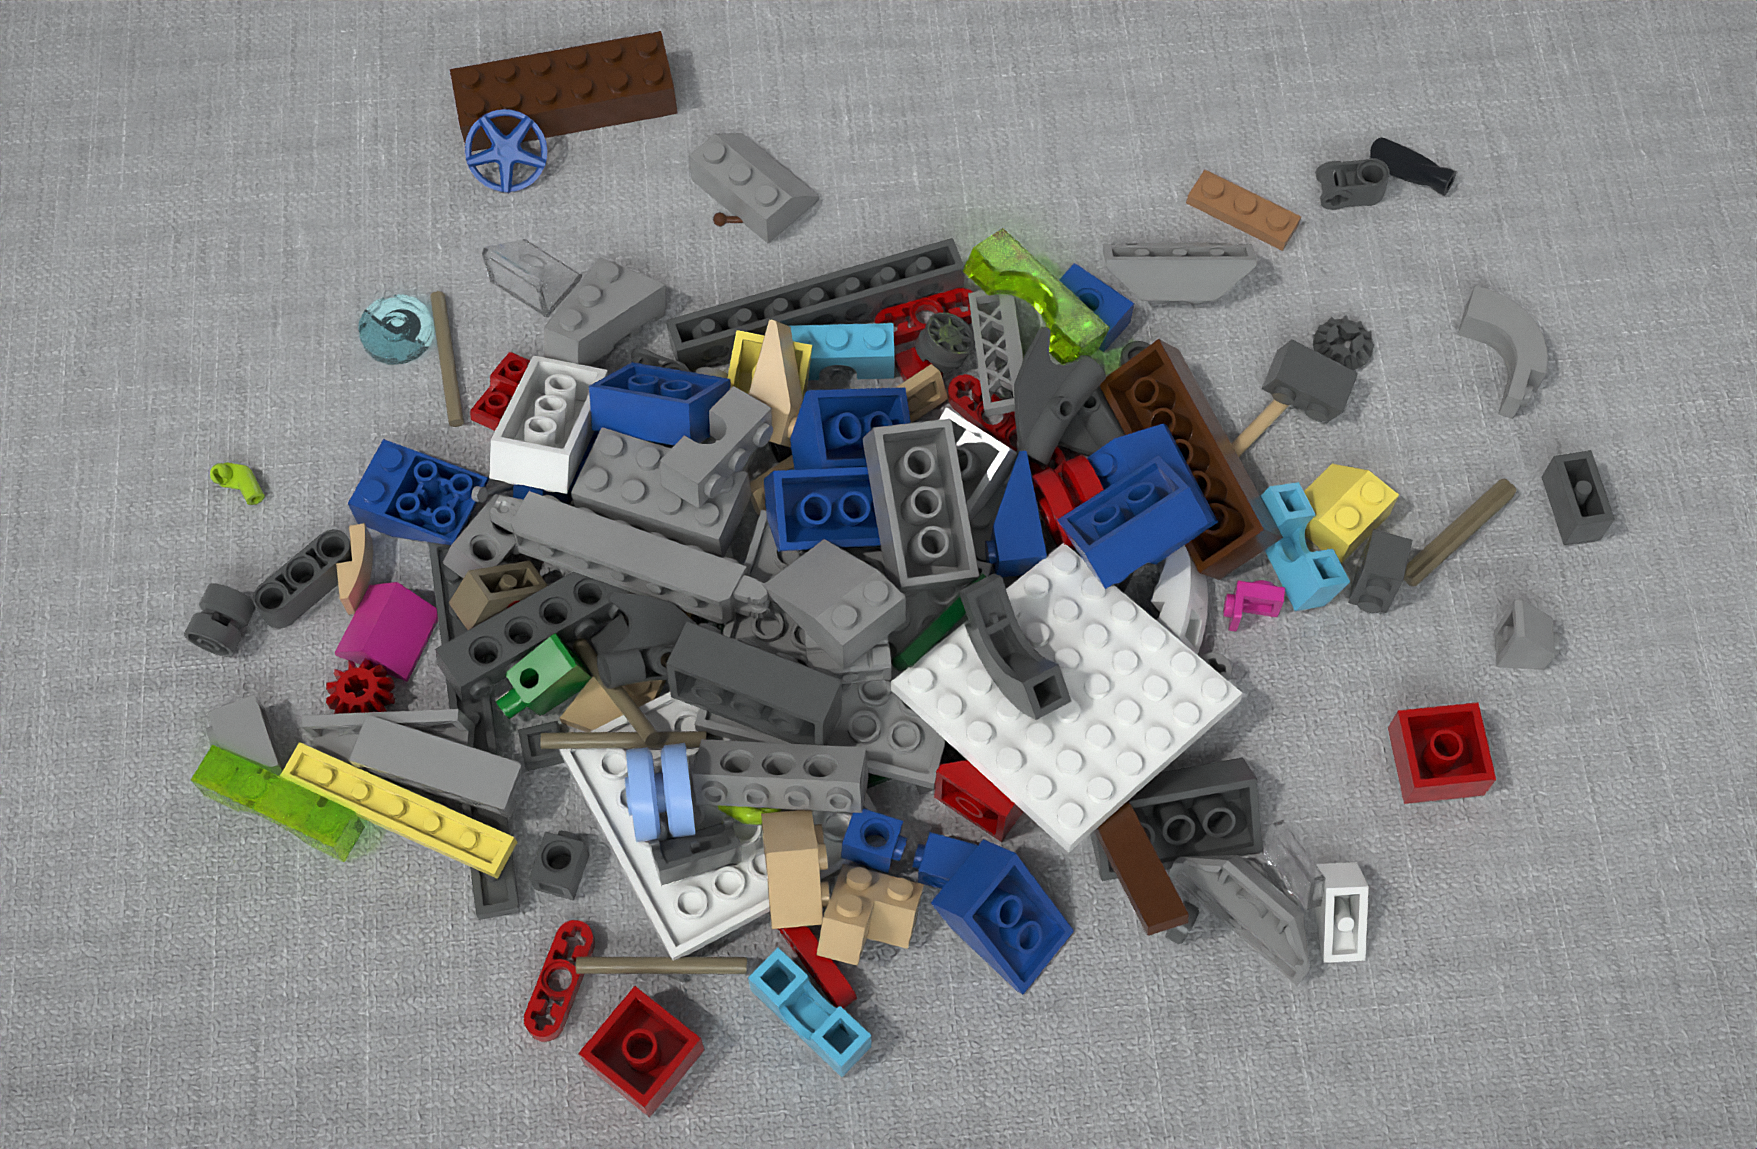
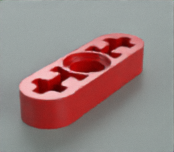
[875,288,979,346]
[769,913,857,1009]
[524,920,595,1042]

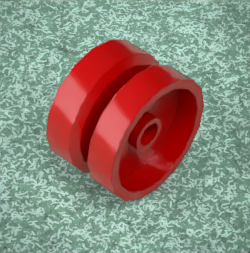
[1032,454,1104,551]

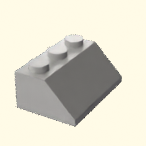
[689,133,819,244]

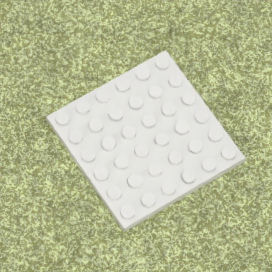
[891,543,1243,853]
[559,692,887,961]

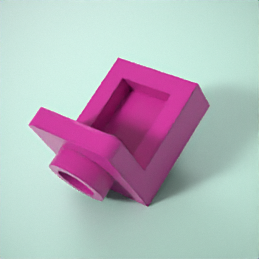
[1223,580,1285,632]

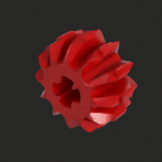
[326,658,396,714]

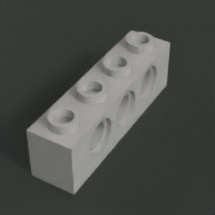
[692,739,869,813]

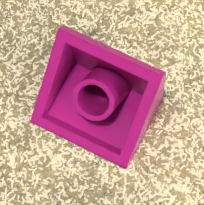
[335,582,438,682]

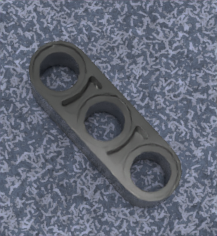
[253,529,352,629]

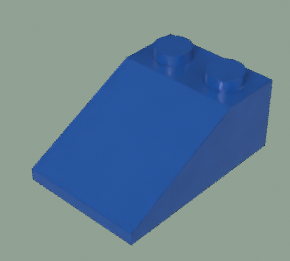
[931,839,1074,994]

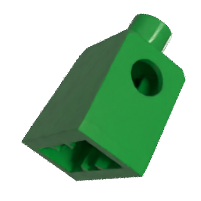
[496,633,592,719]

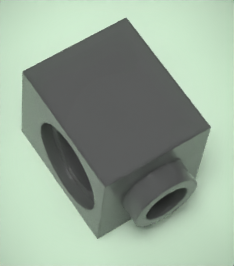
[529,830,590,901]

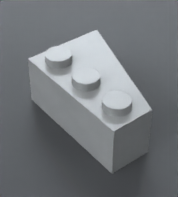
[544,257,666,366]

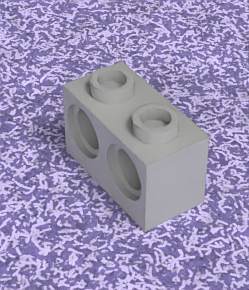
[443,494,521,578]

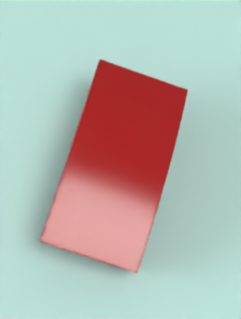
[470,351,530,431]

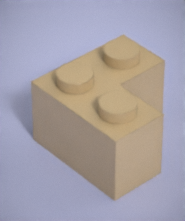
[761,810,830,929]
[817,864,924,966]

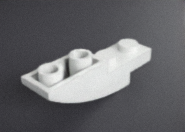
[1151,545,1208,655]

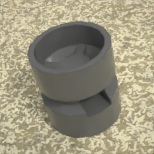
[184,583,256,657]

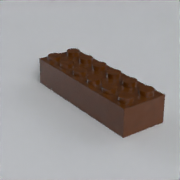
[450,31,678,152]
[1100,339,1283,580]

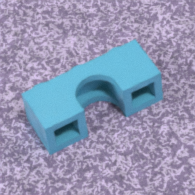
[789,323,895,380]
[1260,482,1350,611]
[748,948,872,1077]

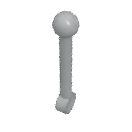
[471,483,514,503]

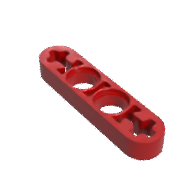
[948,374,1066,478]

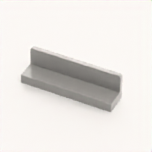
[349,715,522,819]

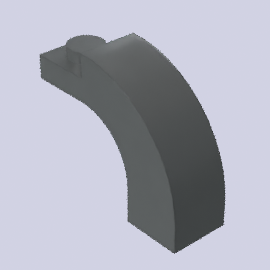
[959,574,1071,720]

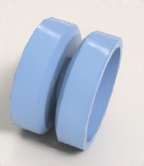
[625,743,695,842]

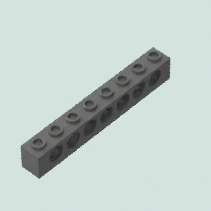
[666,238,965,371]

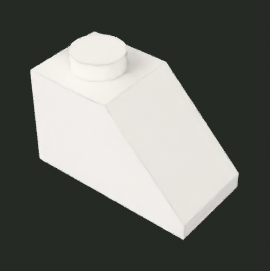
[1314,862,1369,963]

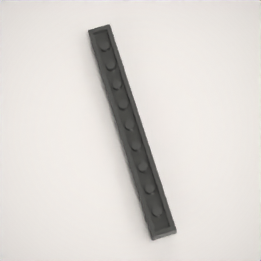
[428,542,520,920]

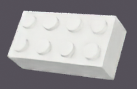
[489,355,608,494]

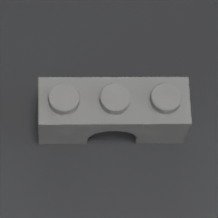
[659,386,773,508]

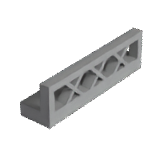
[968,284,1026,417]
[301,709,475,766]

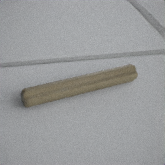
[1404,479,1517,587]

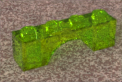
[963,228,1110,364]
[191,744,365,862]

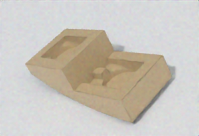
[336,523,373,615]

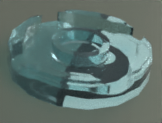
[358,294,434,365]

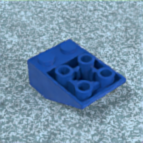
[348,439,489,545]

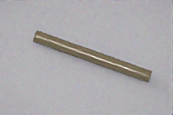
[430,291,464,427]
[573,638,660,746]
[540,731,707,749]
[576,957,747,974]

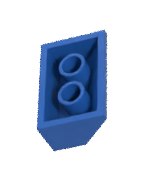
[589,362,731,447]
[790,387,911,470]
[1087,424,1218,565]
[1057,455,1209,589]
[764,467,881,552]

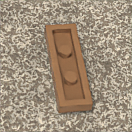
[1186,169,1301,251]

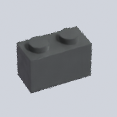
[1262,339,1358,423]
[1541,450,1615,545]
[1348,529,1413,614]

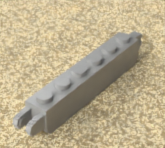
[490,491,770,624]

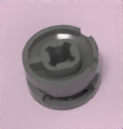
[915,312,975,373]

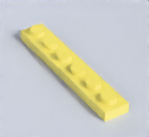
[279,742,517,879]

